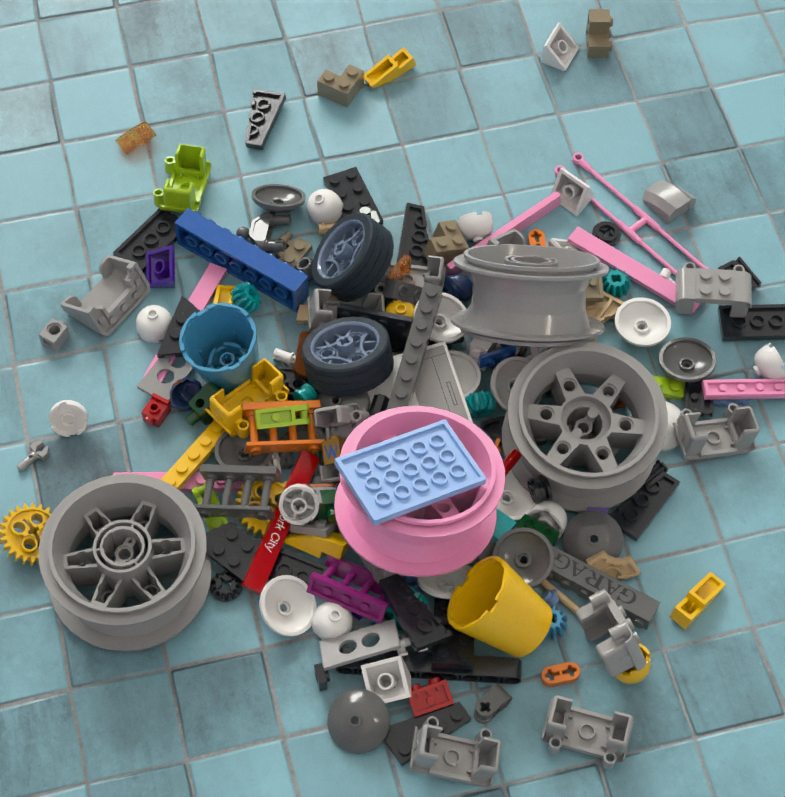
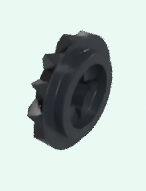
[592,221,621,246]
[210,570,242,602]

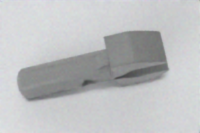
[17,441,49,472]

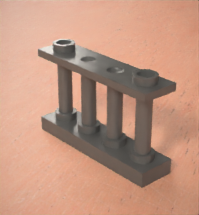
[193,464,282,520]

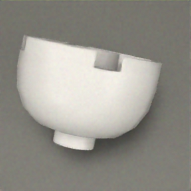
[307,189,343,225]
[456,211,493,244]
[136,305,172,343]
[753,343,785,379]
[279,484,319,525]
[528,501,567,538]
[311,601,353,640]

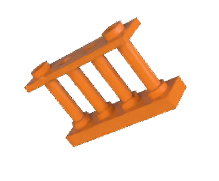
[241,400,325,455]

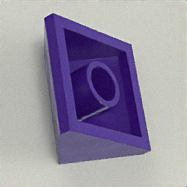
[146,245,175,288]

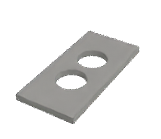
[137,355,193,400]
[319,619,401,671]

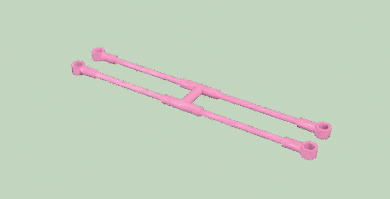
[555,153,710,276]

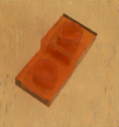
[115,121,157,155]
[388,254,411,281]

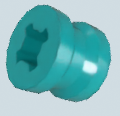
[293,383,317,401]

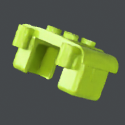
[153,144,211,213]

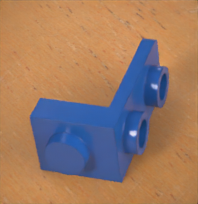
[478,344,517,368]

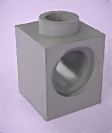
[39,318,70,353]

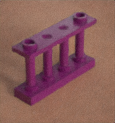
[306,555,389,624]

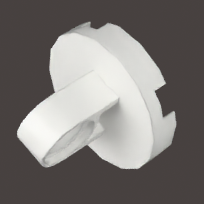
[48,400,88,437]

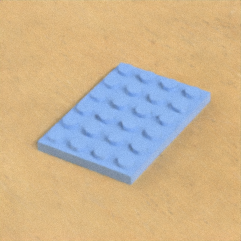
[334,419,487,526]

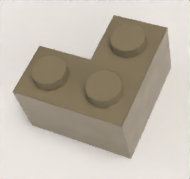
[585,9,613,58]
[317,64,364,108]
[424,220,469,264]

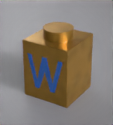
[321,435,346,465]

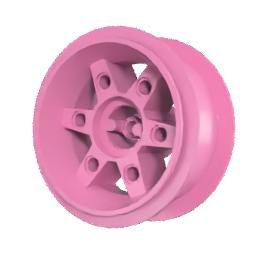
[334,406,505,577]

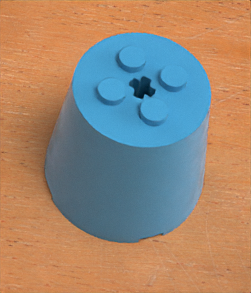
[179,303,259,395]

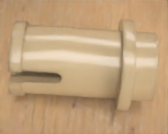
[318,222,335,237]

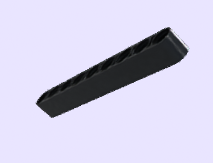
[336,648,522,684]

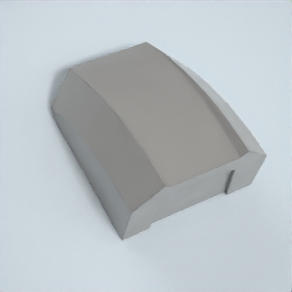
[643,180,696,225]

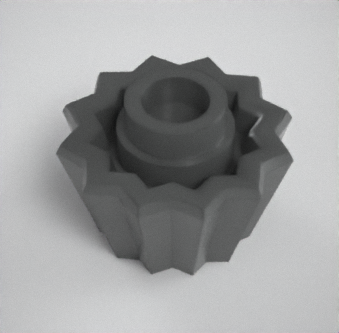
[296,256,313,281]

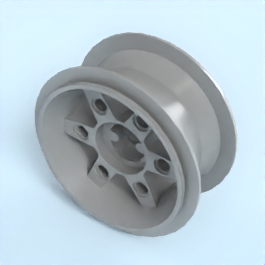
[451,244,609,347]
[502,342,668,512]
[39,474,212,652]

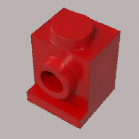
[141,393,171,428]

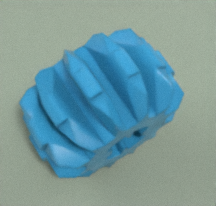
[544,605,568,640]

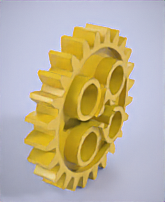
[234,481,287,538]
[0,503,51,566]

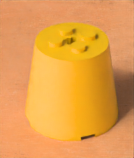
[447,556,552,657]

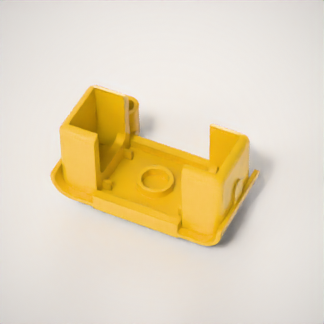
[205,358,289,438]

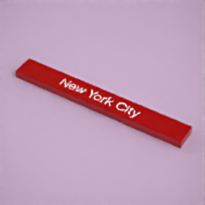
[241,449,320,595]

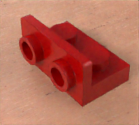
[407,676,454,717]

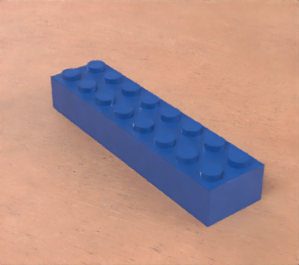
[175,208,309,312]

